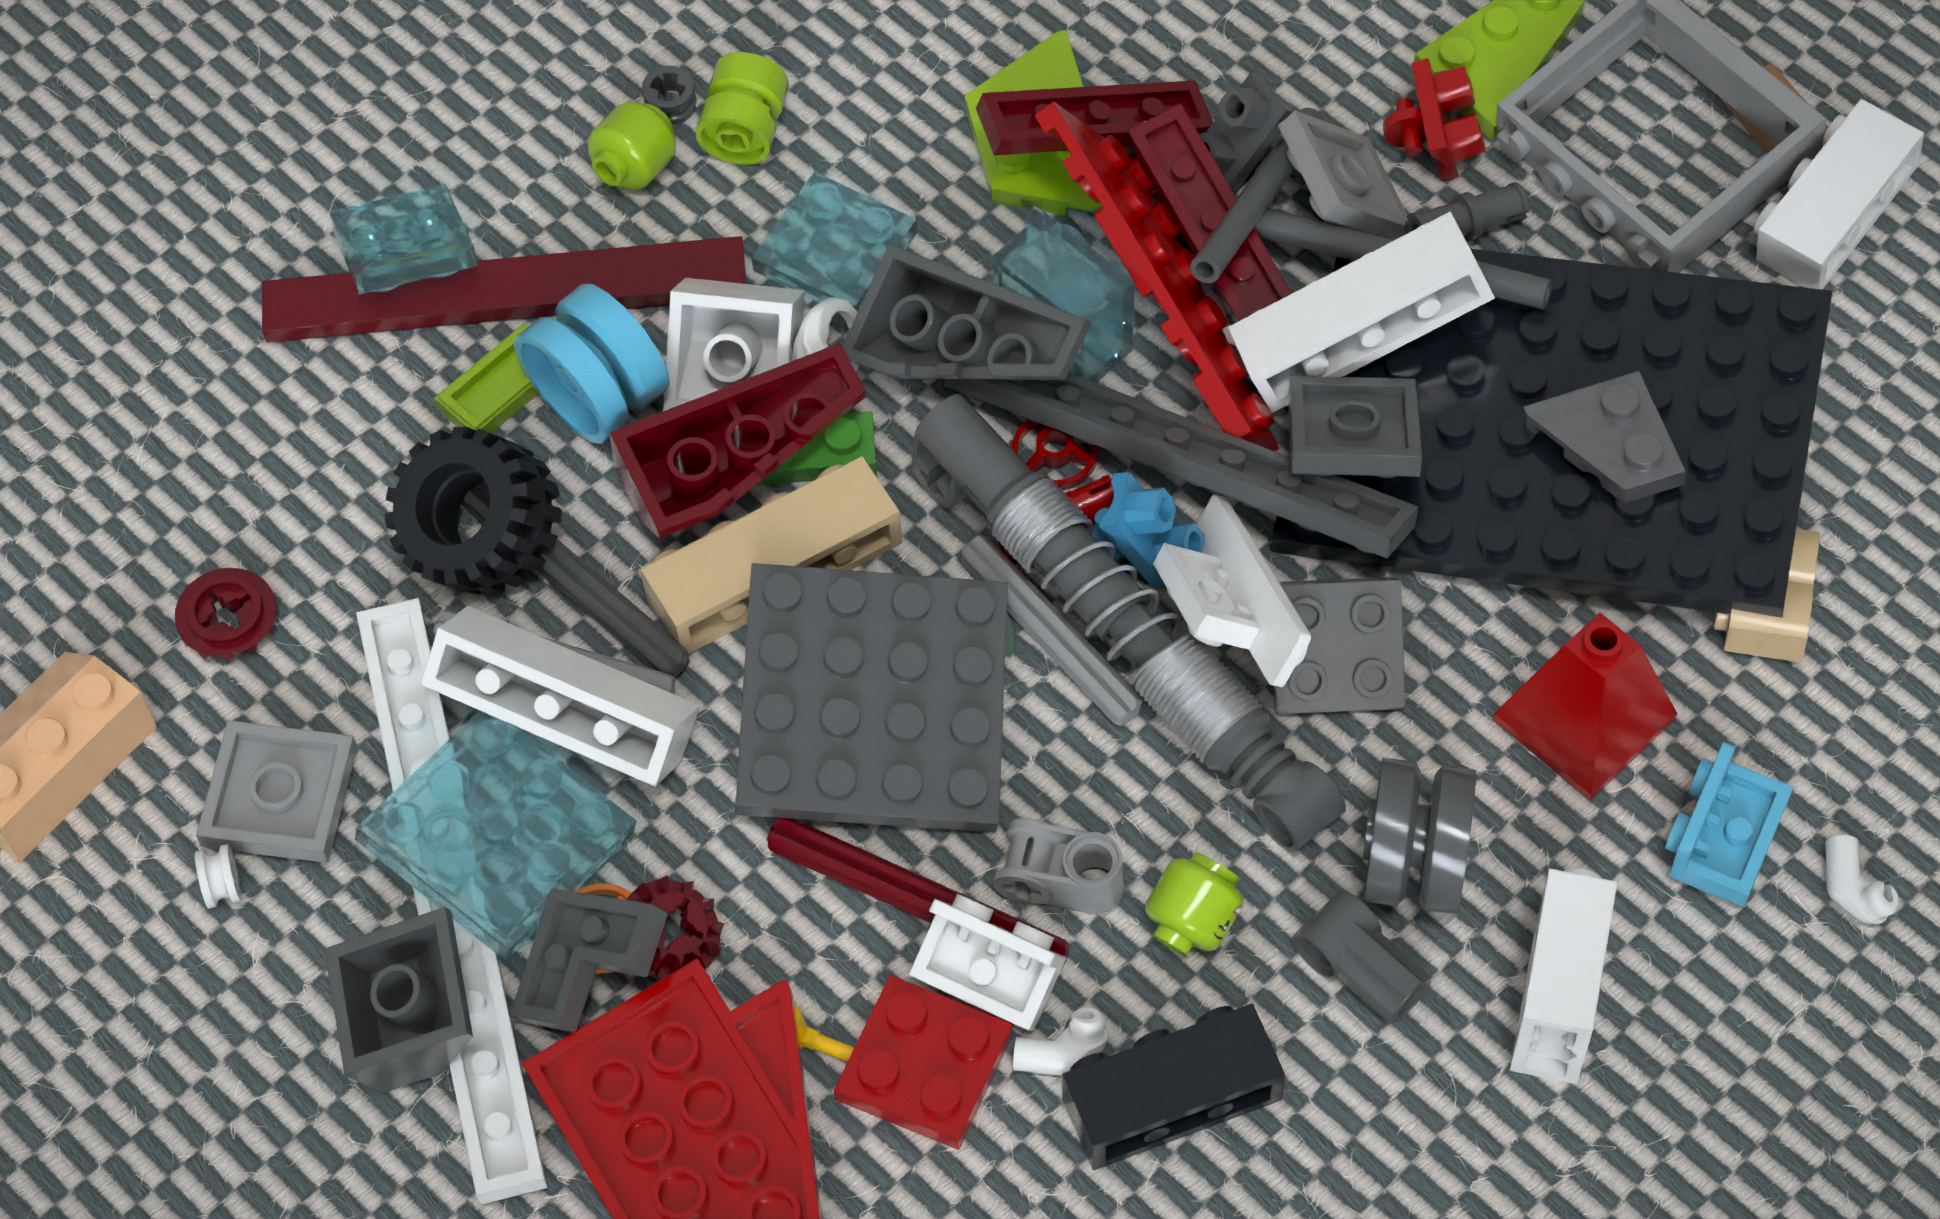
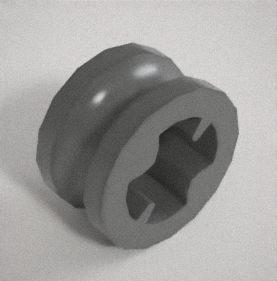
[642,66,697,125]

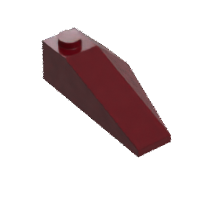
[609,343,866,538]

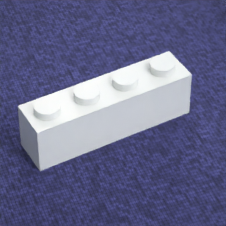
[1228,211,1495,413]
[421,606,700,787]

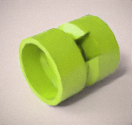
[695,52,789,165]

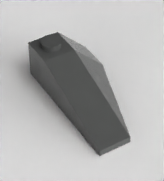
[842,244,1091,380]

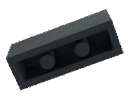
[1062,1003,1285,1171]

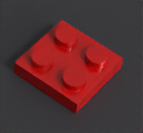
[834,975,1013,1150]

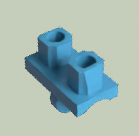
[1092,472,1205,588]

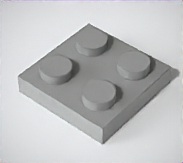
[1278,110,1408,240]
[196,720,358,863]

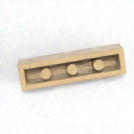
[640,456,902,654]

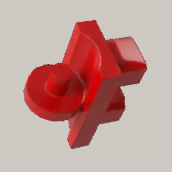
[1383,58,1486,182]

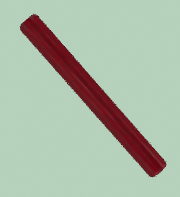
[767,818,1069,970]

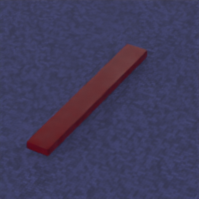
[262,236,747,343]

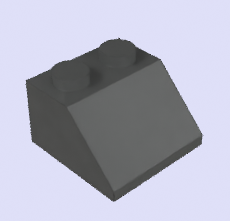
[324,907,473,1094]

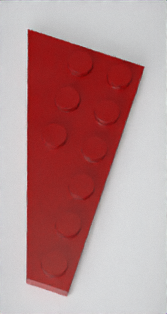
[1034,102,1279,451]

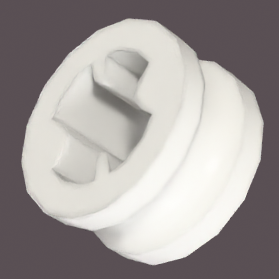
[195,844,242,909]

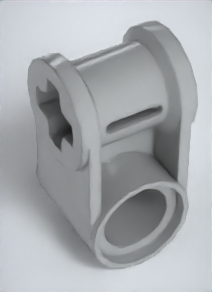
[993,818,1125,914]

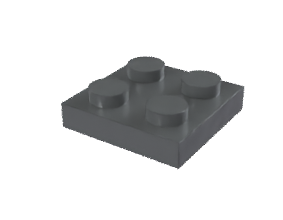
[1288,376,1422,478]

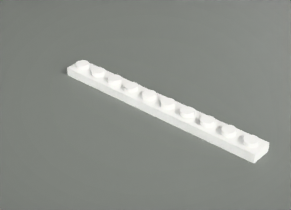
[356,598,547,1205]

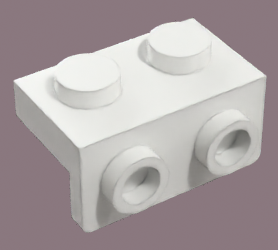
[909,894,1067,1032]

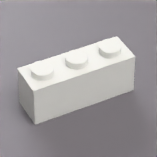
[1754,99,1924,290]

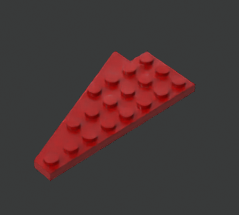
[522,958,822,1219]

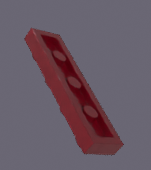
[976,80,1213,156]
[1127,104,1292,324]

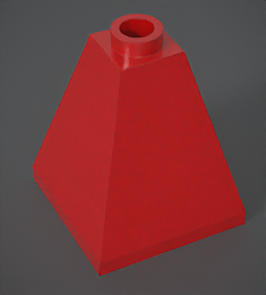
[1492,612,1678,801]

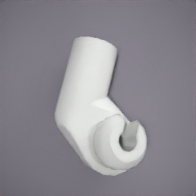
[1825,835,1899,925]
[1013,1008,1108,1076]

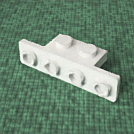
[1153,494,1311,688]

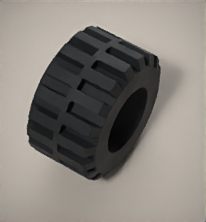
[385,426,562,595]

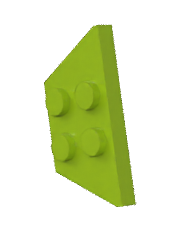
[965,30,1102,216]

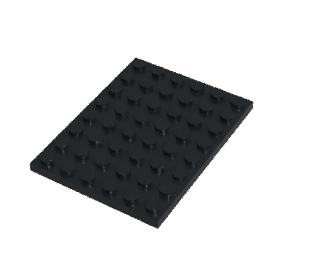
[1271,249,1832,618]

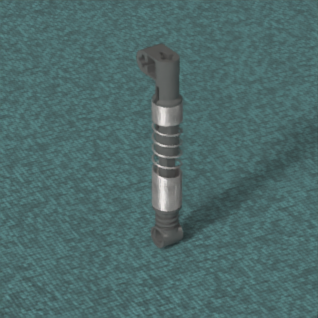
[912,394,1346,853]

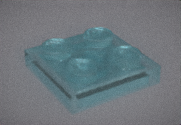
[752,172,918,312]
[329,184,477,295]

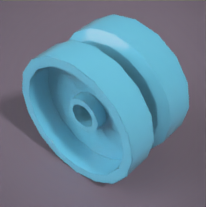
[513,284,670,444]

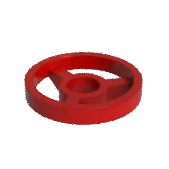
[1012,420,1098,491]

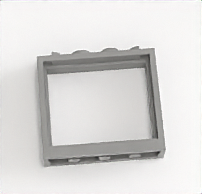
[1497,0,1826,273]

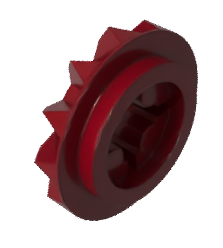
[175,568,278,663]
[626,875,725,980]

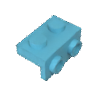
[1665,742,1793,907]

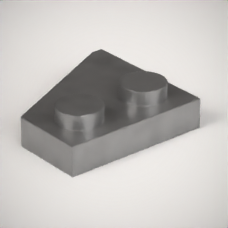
[1523,371,1685,503]

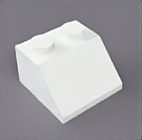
[663,278,805,411]

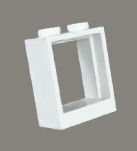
[1509,868,1617,1084]

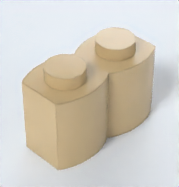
[1714,529,1820,662]

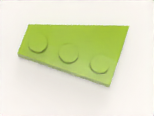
[1414,0,1585,141]

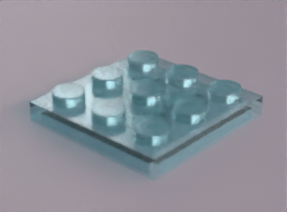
[355,711,637,961]

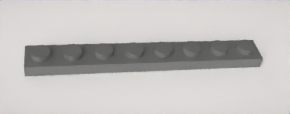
[944,373,1418,558]

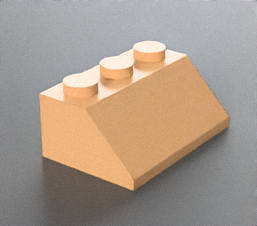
[0,652,157,863]

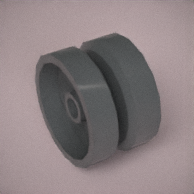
[1362,757,1476,915]

